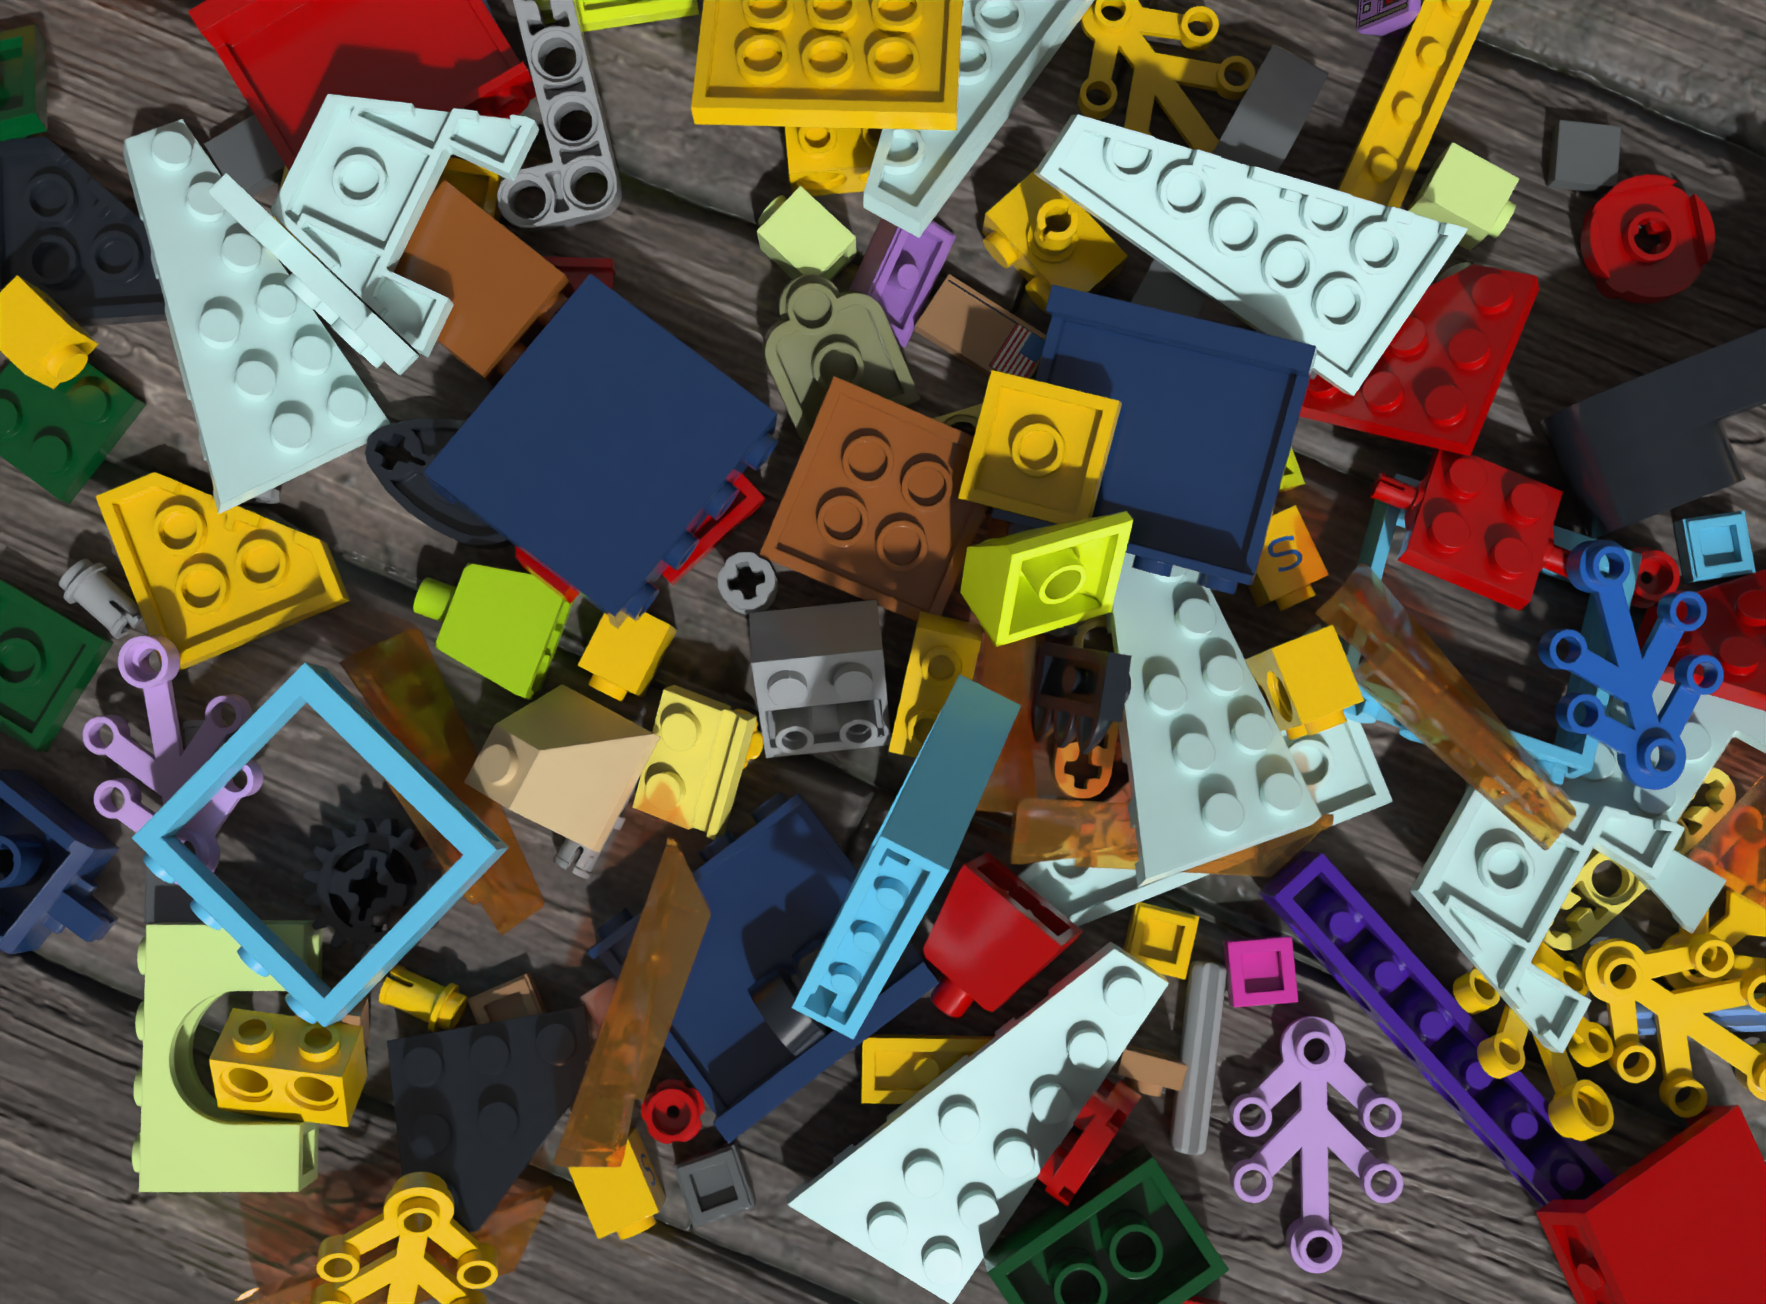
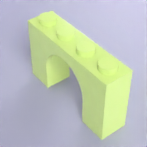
[132,920,323,1192]

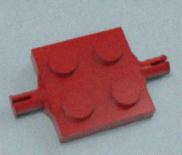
[1370,449,1571,611]

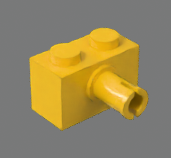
[982,167,1128,314]

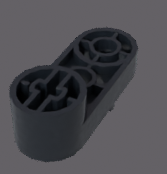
[1540,328,1766,539]

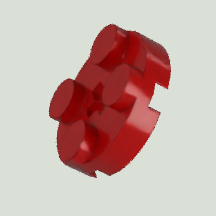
[1581,174,1715,304]
[1036,1078,1142,1206]

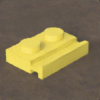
[632,685,757,840]

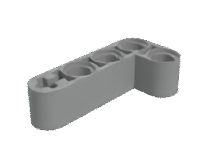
[497,0,622,234]

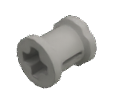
[717,552,778,615]

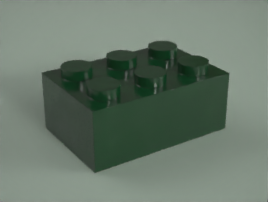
[984,1142,1229,1304]

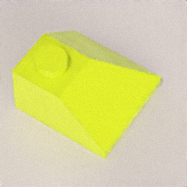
[960,511,1133,647]

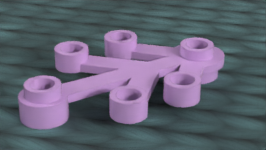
[82,635,263,885]
[1229,1016,1403,1273]

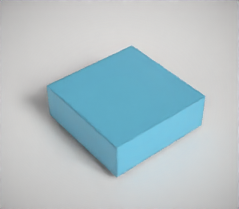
[1673,510,1756,584]

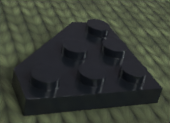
[0,137,167,327]
[387,1006,595,1241]

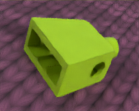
[413,563,576,701]

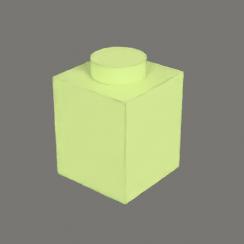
[1408,142,1519,251]
[757,186,856,282]

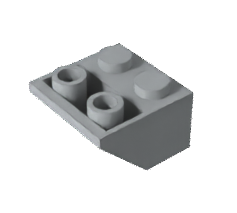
[749,600,891,758]

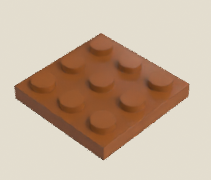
[759,376,988,622]

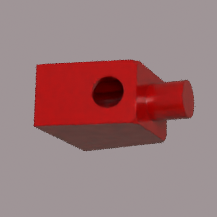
[923,852,1083,1018]

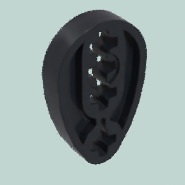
[365,418,513,550]

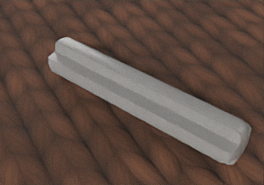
[1169,961,1227,1155]

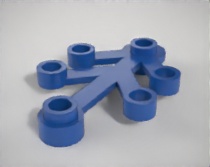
[1538,540,1724,790]

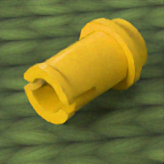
[378,965,468,1032]

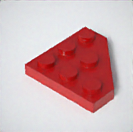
[1300,264,1539,456]
[1636,569,1766,711]

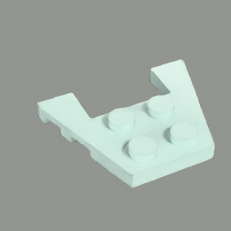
[269,94,539,357]
[207,173,419,375]
[1554,680,1766,934]
[1410,777,1685,1053]

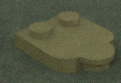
[762,274,920,447]

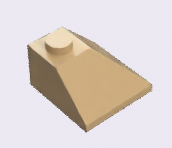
[464,684,660,853]

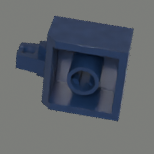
[0,769,119,954]

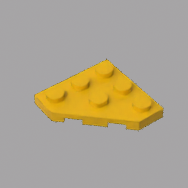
[95,472,350,672]

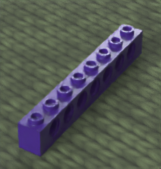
[1258,850,1616,1208]

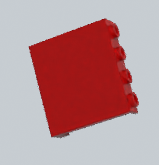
[188,0,537,171]
[1536,1105,1766,1304]

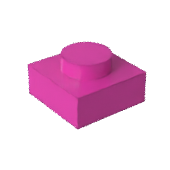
[1223,935,1298,1007]

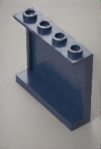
[423,273,779,629]
[991,284,1317,595]
[588,791,939,1144]

